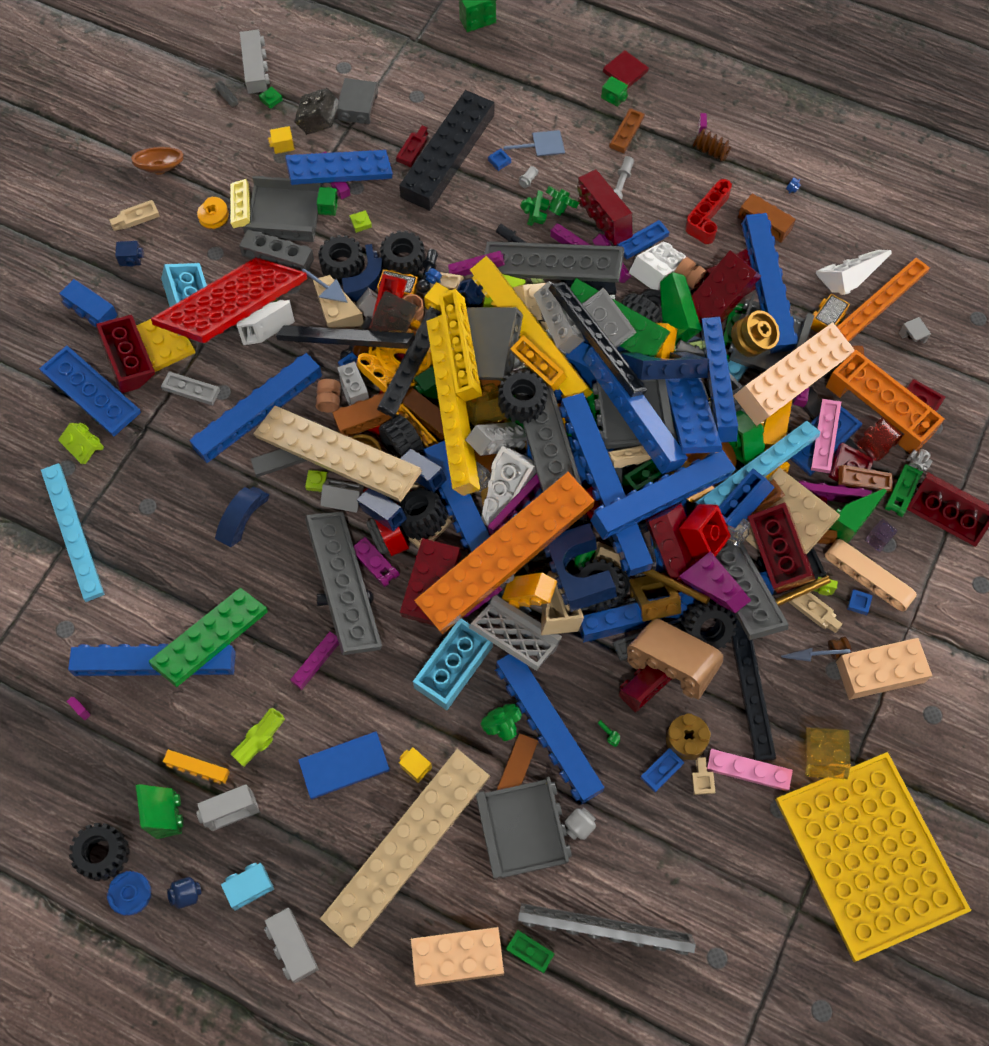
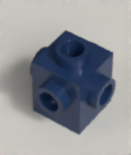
[456,278,484,308]

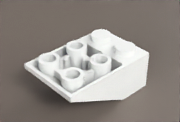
[629,241,686,291]
[237,300,295,345]

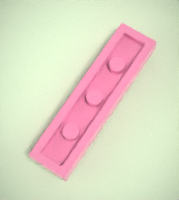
[811,399,841,473]
[707,749,793,791]

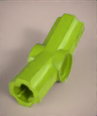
[231,708,285,767]

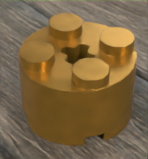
[666,713,711,760]

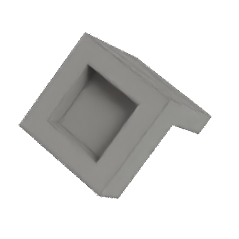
[356,287,378,318]
[899,317,931,344]

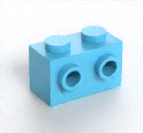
[221,863,274,911]

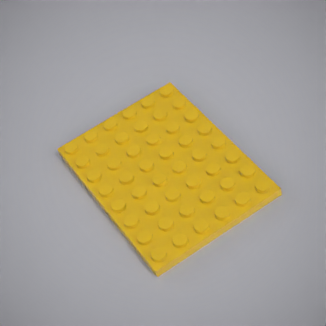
[775,752,971,962]

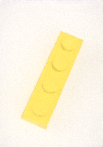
[230,179,250,228]

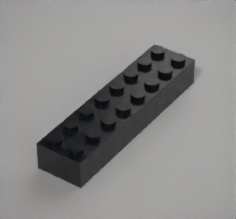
[399,90,494,211]

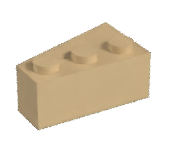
[313,275,364,329]
[541,570,584,635]

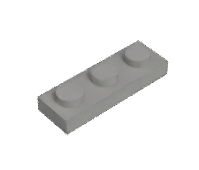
[161,372,220,406]

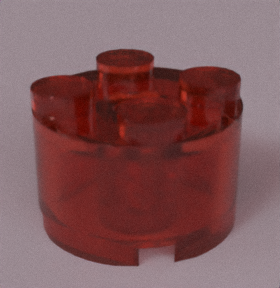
[857,417,903,462]

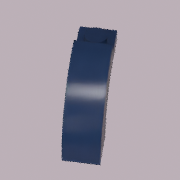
[342,244,383,302]
[215,486,269,547]

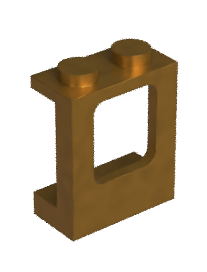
[629,572,682,622]

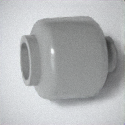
[565,808,596,840]

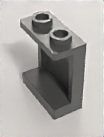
[336,78,378,124]

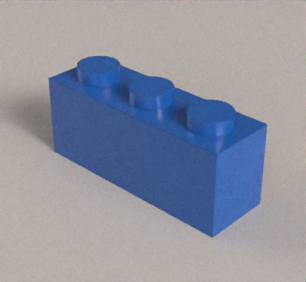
[59,279,118,327]
[719,469,775,532]

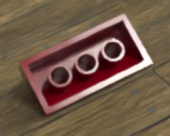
[96,314,155,393]
[906,472,989,547]
[645,502,699,592]
[619,665,672,713]

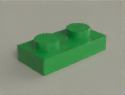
[506,930,555,974]

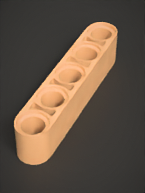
[825,539,917,611]

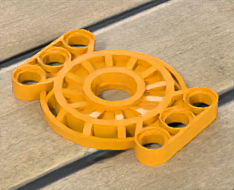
[356,319,433,393]

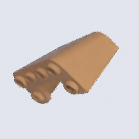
[627,618,723,700]

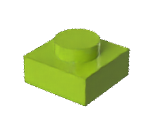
[349,210,372,233]
[305,470,328,492]
[813,577,838,596]

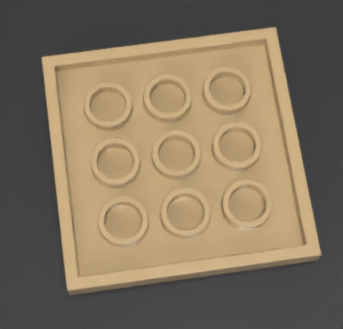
[736,468,840,555]

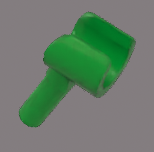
[598,720,620,747]

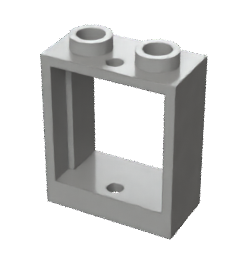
[337,361,369,406]
[196,784,260,831]

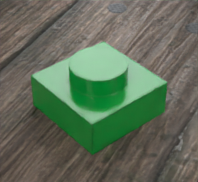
[259,87,283,109]

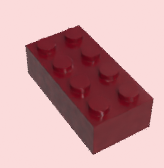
[577,169,633,246]
[691,250,761,324]
[748,502,816,593]
[400,538,461,626]

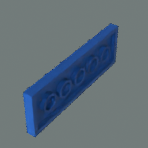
[285,150,393,185]
[39,345,141,437]
[665,378,722,454]

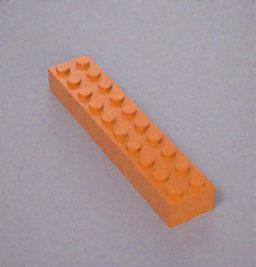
[414,472,595,634]

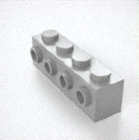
[240,30,270,94]
[534,281,585,354]
[466,422,527,456]

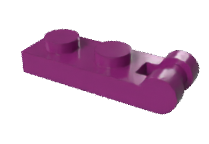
[353,537,400,587]

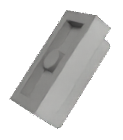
[321,479,364,512]

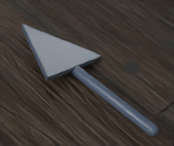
[302,269,348,303]
[781,648,851,661]

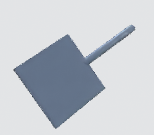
[503,130,565,156]

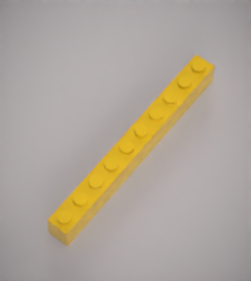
[470,256,593,398]
[426,315,480,496]

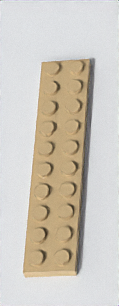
[253,406,422,502]
[320,749,491,948]

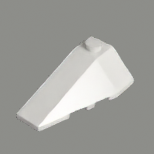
[481,446,536,526]

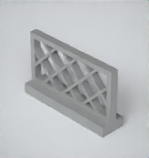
[469,595,562,671]

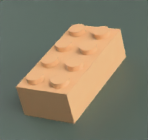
[836,638,932,700]
[411,927,504,987]

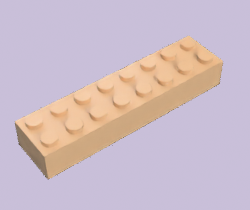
[733,323,855,426]

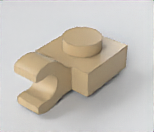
[691,757,715,795]

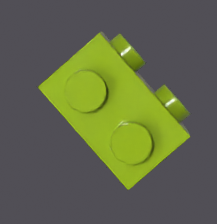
[58,423,104,464]

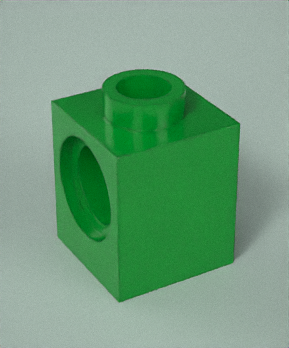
[601,76,628,107]
[317,187,338,216]

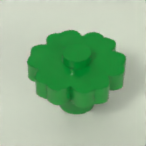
[546,186,580,216]
[480,704,522,741]

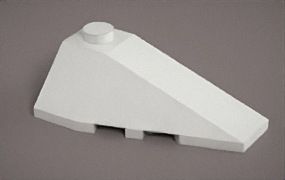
[816,250,892,295]

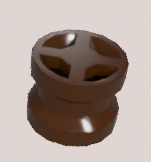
[828,637,851,659]

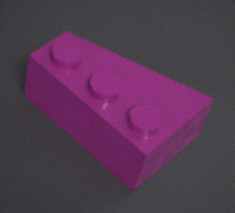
[679,551,751,613]

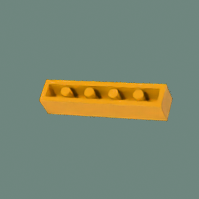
[395,404,439,448]
[163,750,230,785]

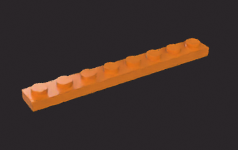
[837,258,930,342]

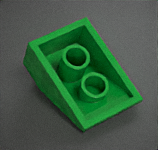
[829,489,887,543]
[136,784,184,839]

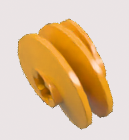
[197,197,229,229]

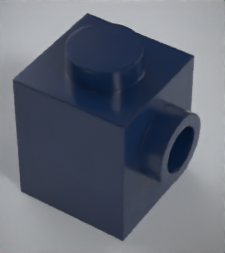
[115,241,144,267]

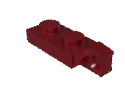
[396,125,428,167]

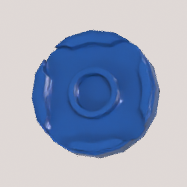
[107,871,151,916]

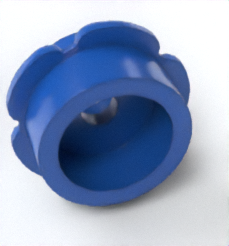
[785,177,801,194]
[425,268,442,284]

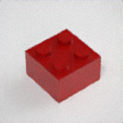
[679,504,731,560]

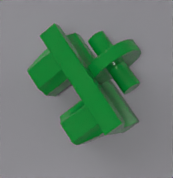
[520,190,550,226]

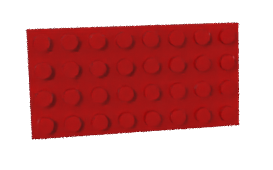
[151,257,307,343]

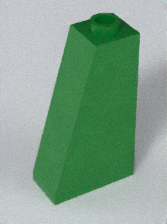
[660,272,702,346]

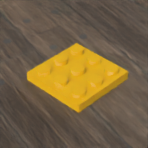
[137,319,196,372]

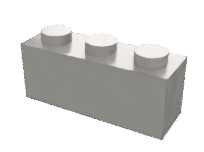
[264,908,319,983]

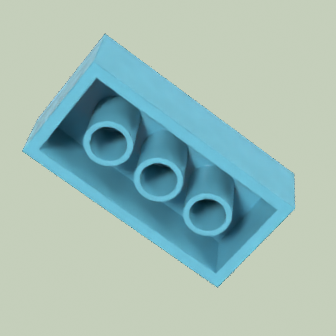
[161,263,207,335]
[413,619,493,710]

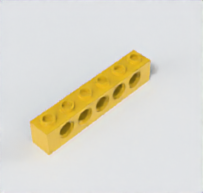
[439,289,482,402]

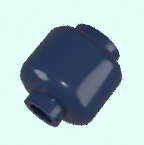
[167,877,201,909]

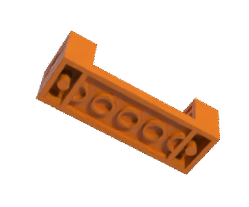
[826,350,945,453]

